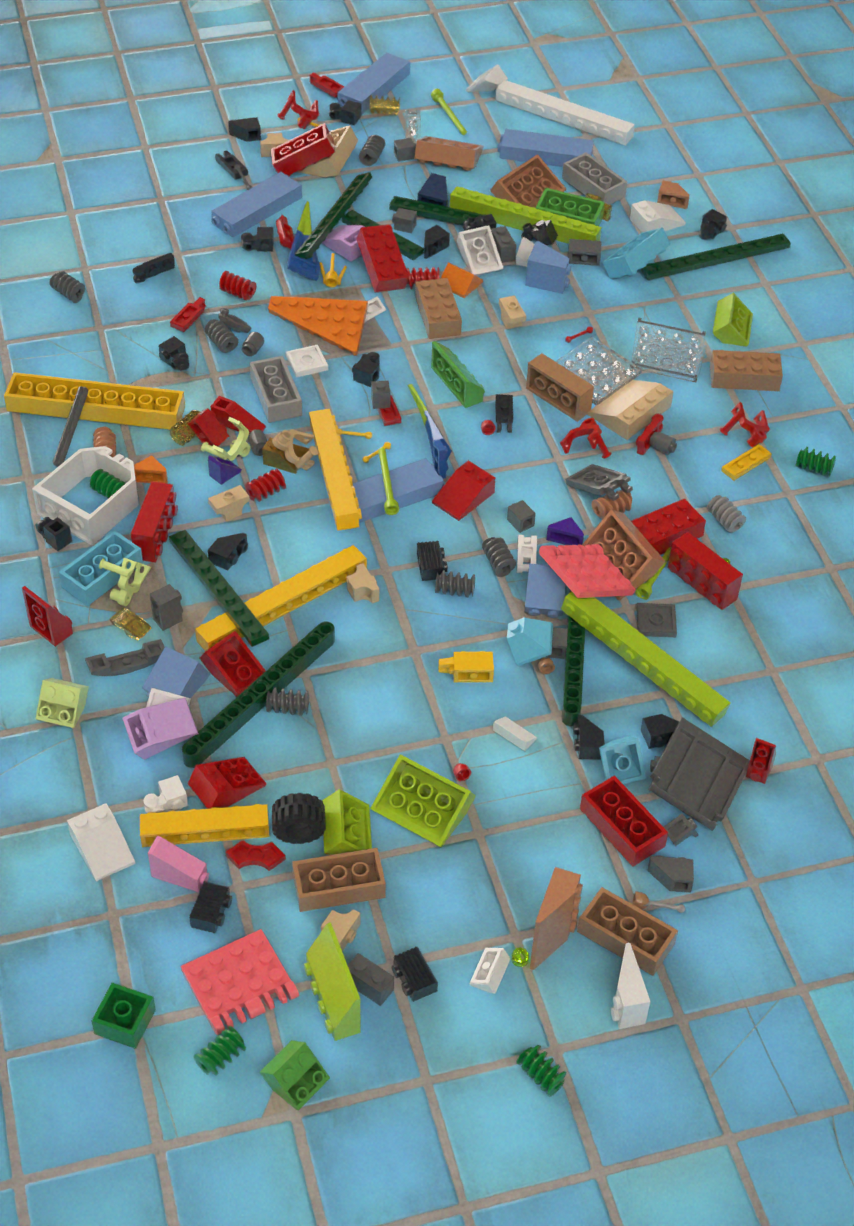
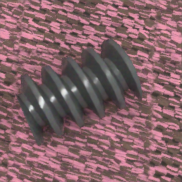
[359,135,386,166]
[49,271,85,303]
[205,319,238,353]
[482,537,516,577]
[435,570,476,597]
[266,687,309,716]

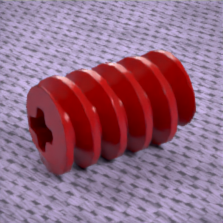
[406,267,440,289]
[219,271,257,301]
[245,469,286,502]

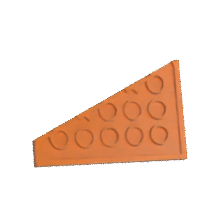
[268,296,368,356]

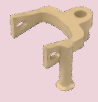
[272,429,318,471]

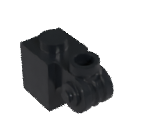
[329,100,361,125]
[699,209,727,239]
[462,214,497,231]
[521,220,558,246]
[241,227,274,252]
[158,336,189,370]
[352,352,380,387]
[35,517,72,551]

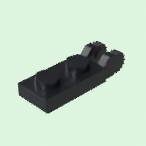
[215,150,248,179]
[132,253,175,283]
[495,394,513,433]

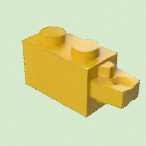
[438,651,494,683]

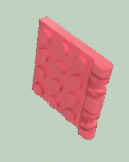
[539,544,636,598]
[181,929,299,1035]

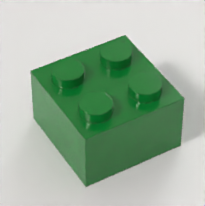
[91,982,156,1049]

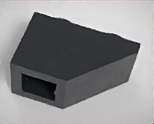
[228,117,261,142]
[424,225,450,259]
[208,533,248,571]
[641,714,679,749]
[573,715,605,760]

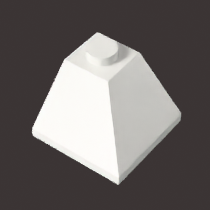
[466,64,508,92]

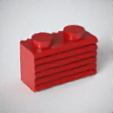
[188,408,229,447]

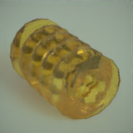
[370,95,400,116]
[170,410,200,446]

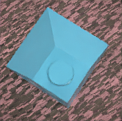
[507,617,553,666]
[599,736,646,784]

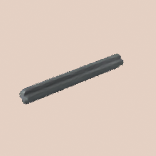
[53,386,88,467]

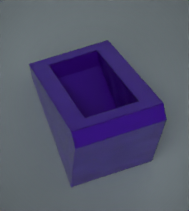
[208,455,242,485]
[546,517,584,545]

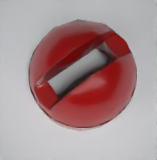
[481,420,496,435]
[453,763,471,781]

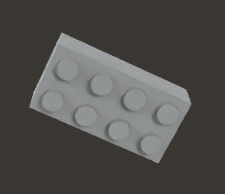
[562,153,628,207]
[250,356,302,423]

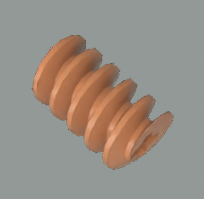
[93,426,116,458]
[591,490,632,520]

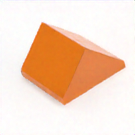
[441,262,483,298]

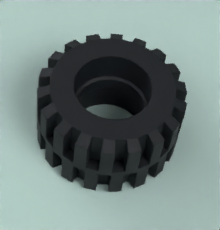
[272,793,326,844]

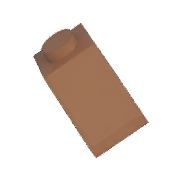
[657,180,690,209]

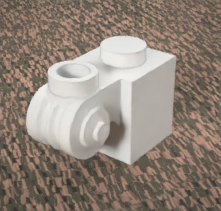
[143,775,188,813]

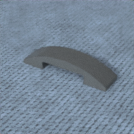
[85,639,165,676]

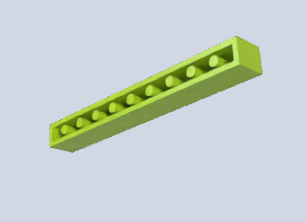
[450,186,602,244]
[561,592,731,727]

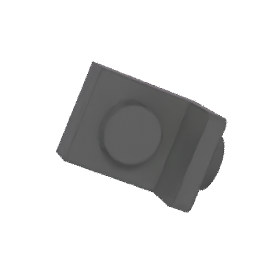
[664,813,698,846]

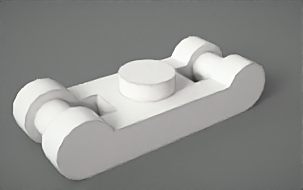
[517,535,537,573]

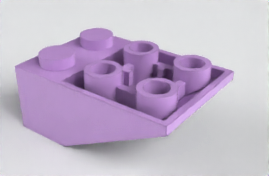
[322,225,364,262]
[123,698,199,760]

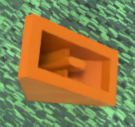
[134,455,168,484]

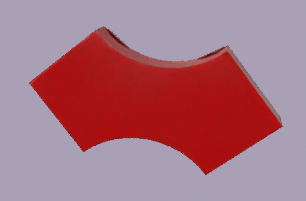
[225,840,286,871]

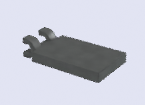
[565,464,633,501]

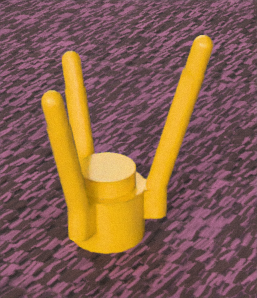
[319,253,347,288]

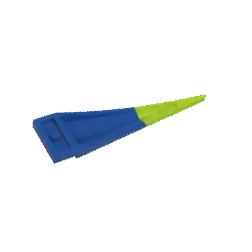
[287,201,320,281]
[408,384,452,479]

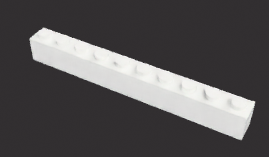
[496,80,635,146]

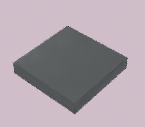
[636,603,677,638]

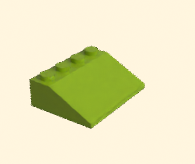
[370,754,476,848]
[303,922,361,1041]

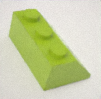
[713,292,753,347]
[322,789,372,855]

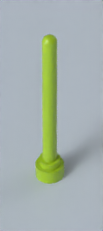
[431,89,467,135]
[379,448,399,515]
[635,547,671,600]

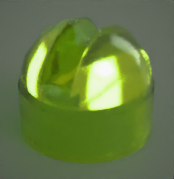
[511,947,529,967]

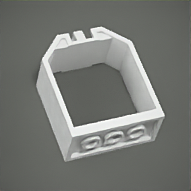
[32,446,139,546]

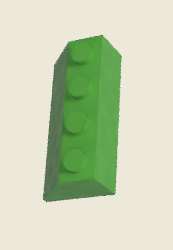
[535,188,605,226]
[431,341,485,408]

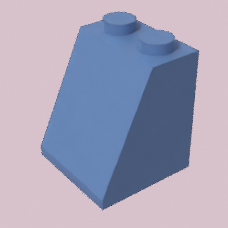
[526,241,571,294]
[524,563,566,618]
[142,646,210,698]

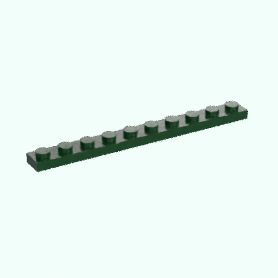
[295,172,373,259]
[641,233,791,280]
[169,530,269,647]

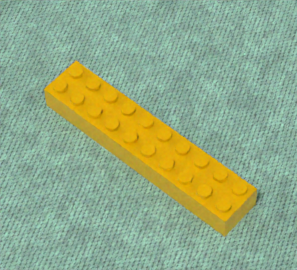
[4,372,185,430]

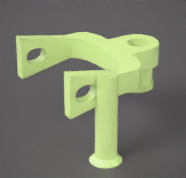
[201,417,250,461]
[99,557,151,607]

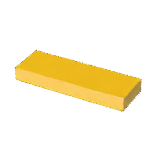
[721,444,772,481]

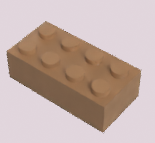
[415,278,462,339]
[710,350,783,391]
[526,353,594,422]
[292,848,386,912]
[577,887,678,976]

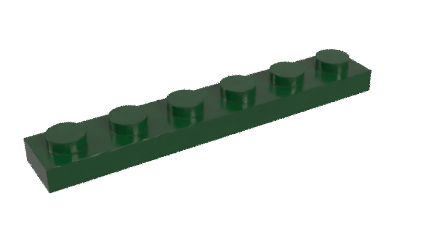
[389,196,483,225]
[342,210,424,261]

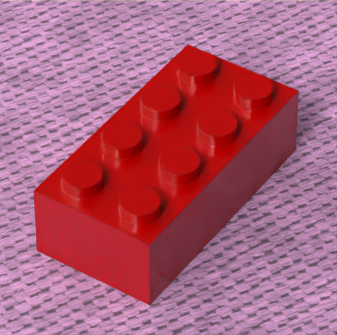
[271,123,335,177]
[357,224,409,292]
[131,481,178,563]
[631,498,706,555]
[667,532,743,610]
[580,775,668,867]

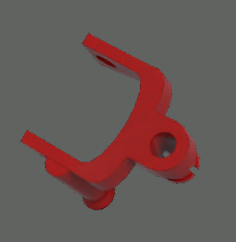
[277,90,319,129]
[720,402,770,448]
[560,418,612,458]

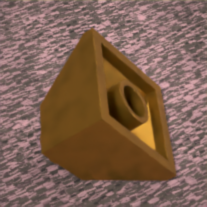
[262,437,309,474]

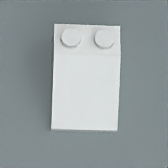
[630,200,686,232]
[457,225,503,276]
[67,803,135,881]
[611,943,651,1029]

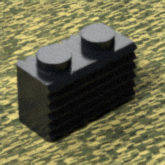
[416,541,448,581]
[189,881,232,933]
[391,947,438,1002]

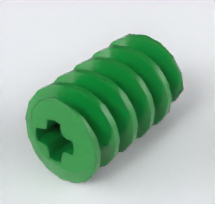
[795,447,836,477]
[90,469,126,499]
[194,1026,246,1075]
[516,1045,567,1097]

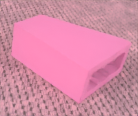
[148,836,209,892]

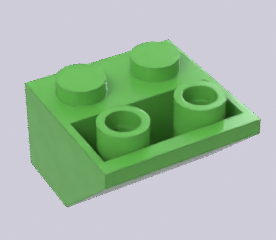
[260,1040,330,1111]

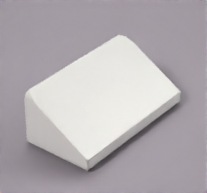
[516,237,535,267]
[365,297,386,322]
[493,716,537,751]
[470,948,510,994]

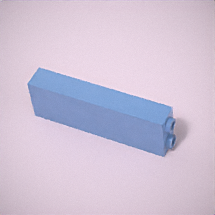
[338,53,410,114]
[498,129,594,167]
[211,172,302,237]
[329,458,444,523]

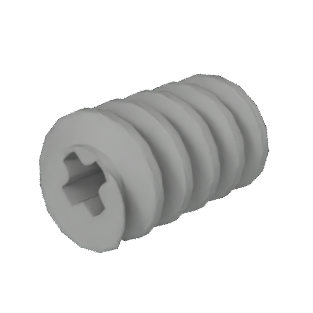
[707,495,746,533]

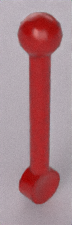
[565,327,593,343]

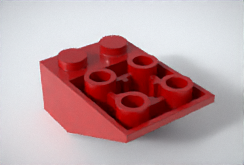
[188,757,266,809]

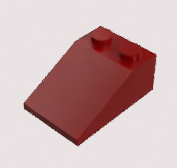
[432,460,496,521]
[22,586,73,646]
[199,631,266,697]

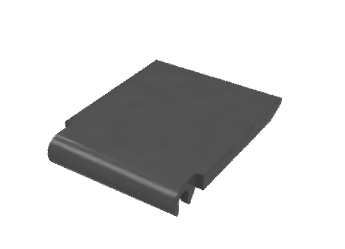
[648,717,750,831]

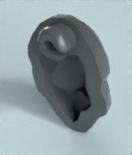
[218,308,251,333]

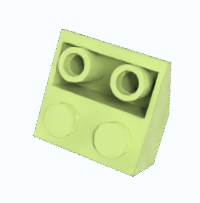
[36,678,89,728]

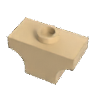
[260,133,289,157]
[499,296,526,329]
[208,485,250,521]
[347,563,379,603]
[321,909,361,951]

